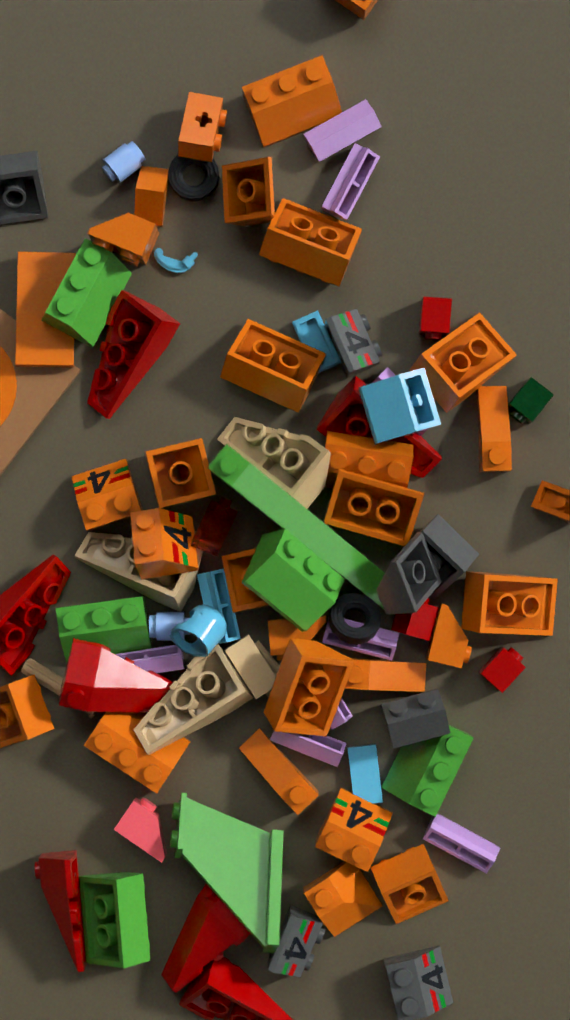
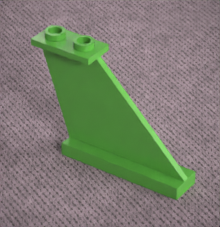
[170,793,284,953]

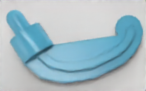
[154,248,198,273]

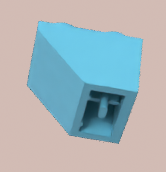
[358,368,441,444]

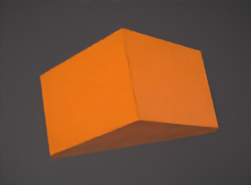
[134,166,169,227]

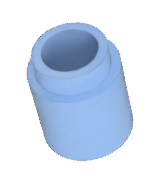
[102,141,146,183]
[149,612,190,641]

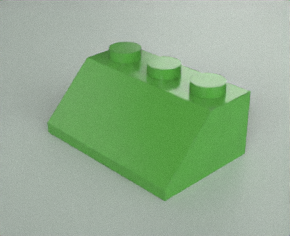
[41,238,132,348]
[242,528,344,632]
[56,596,152,664]
[381,724,474,817]
[79,872,150,968]

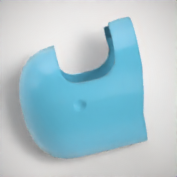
[169,605,227,657]

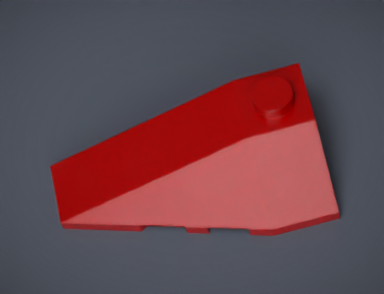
[87,290,181,419]
[316,375,442,478]
[0,554,71,676]
[59,638,173,712]
[34,850,87,972]
[161,883,250,993]
[179,957,293,1020]

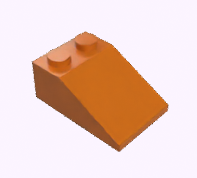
[409,312,517,413]
[461,571,558,636]

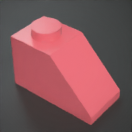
[114,797,167,863]

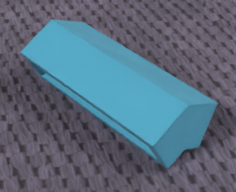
[197,569,241,644]

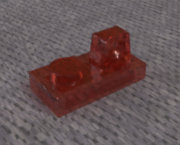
[190,497,238,557]

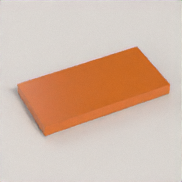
[15,251,76,368]

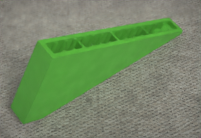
[208,444,393,616]

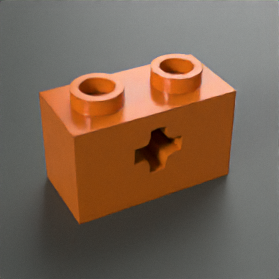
[178,92,227,162]

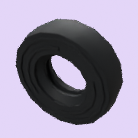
[168,154,220,201]
[329,593,381,645]

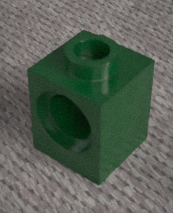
[508,377,554,424]

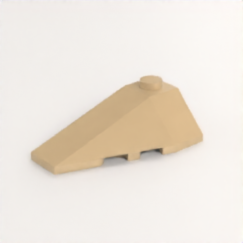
[217,417,331,509]
[75,532,203,612]
[134,644,254,755]

